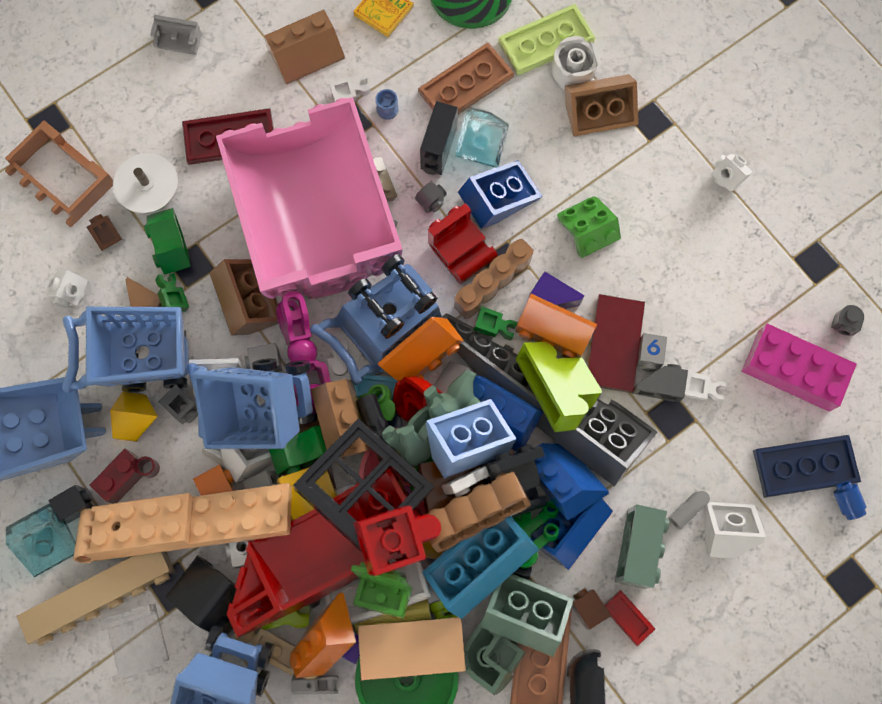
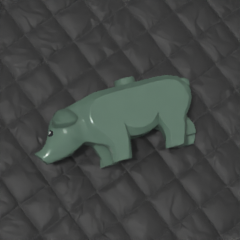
[382,370,481,468]

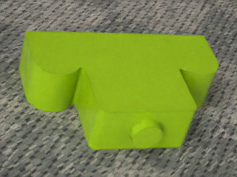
[516,342,602,432]

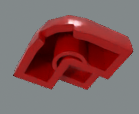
[393,376,443,421]

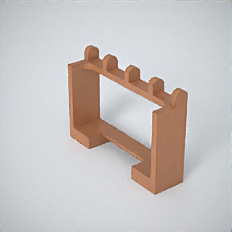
[5,121,113,227]

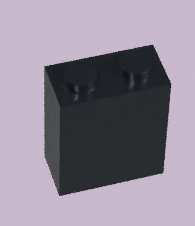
[420,101,458,175]

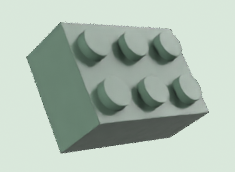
[615,505,669,589]
[480,574,574,657]

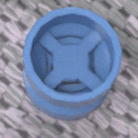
[375,89,398,120]

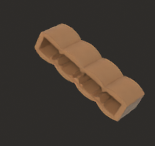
[454,239,534,319]
[427,472,531,553]

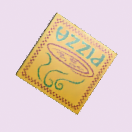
[353,0,414,37]

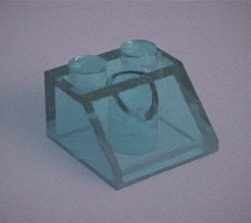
[6,503,76,577]

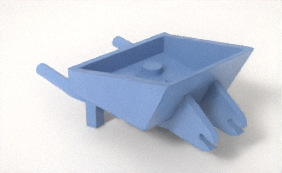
[0,377,106,481]

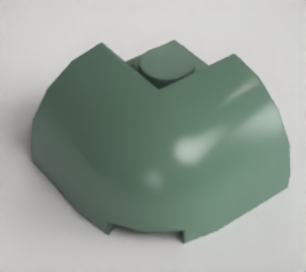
[464,620,526,695]

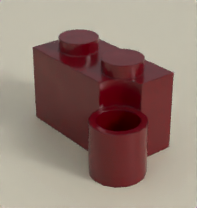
[89,449,160,504]

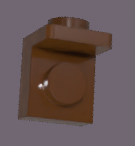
[87,214,122,251]

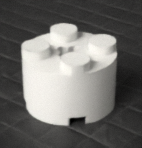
[551,36,599,90]

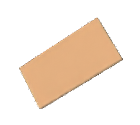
[358,617,466,680]

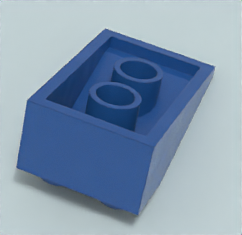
[458,160,542,229]

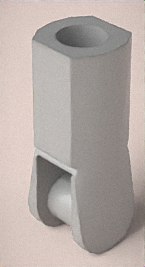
[668,491,710,529]
[291,676,338,695]

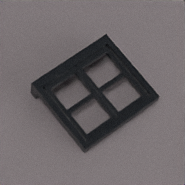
[293,418,434,553]

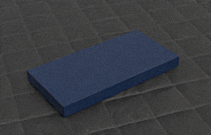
[753,435,861,498]

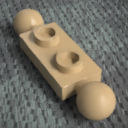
[234,628,318,679]

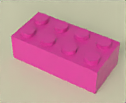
[741,323,857,412]

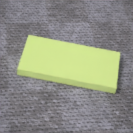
[498,4,595,76]

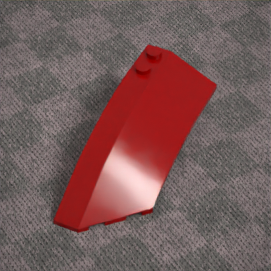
[227,467,422,638]

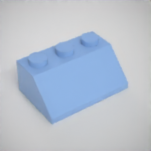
[426,399,516,478]

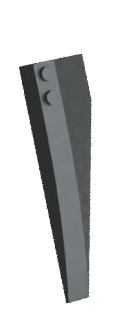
[440,313,658,486]

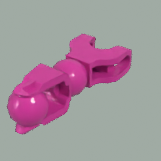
[276,291,331,410]

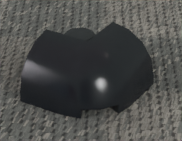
[566,649,605,704]

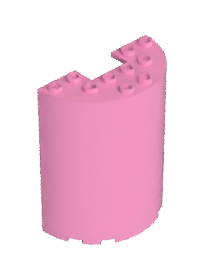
[216,97,403,301]

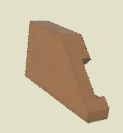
[125,277,161,316]

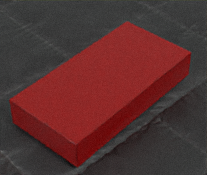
[604,590,655,646]

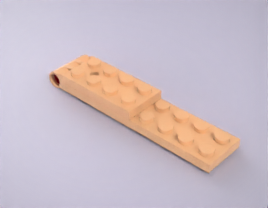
[73,483,292,563]

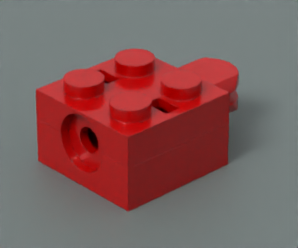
[353,506,441,576]

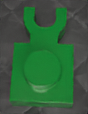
[155,273,189,312]
[473,306,518,341]

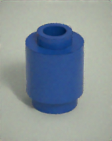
[833,481,867,520]

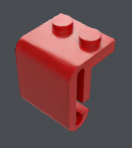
[428,203,498,284]

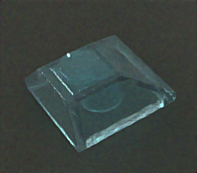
[455,107,509,168]

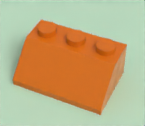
[515,294,597,358]
[378,317,464,382]
[290,593,356,678]

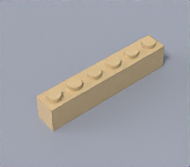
[16,551,176,646]

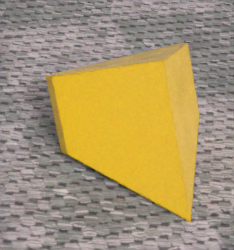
[110,392,158,442]

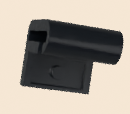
[480,444,547,518]
[166,555,237,634]

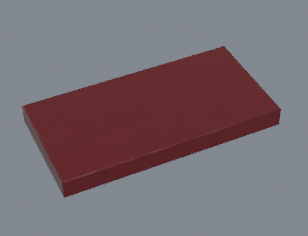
[182,108,274,165]
[588,294,645,393]

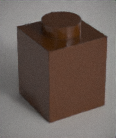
[572,588,611,630]

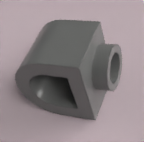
[415,180,447,213]
[831,305,864,336]

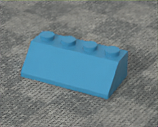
[422,516,539,619]

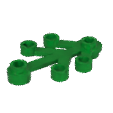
[513,501,559,568]

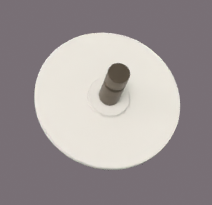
[113,153,178,214]

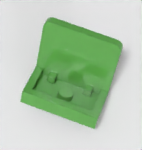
[557,196,621,258]
[351,563,412,619]

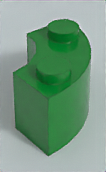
[144,208,191,275]
[269,426,327,475]

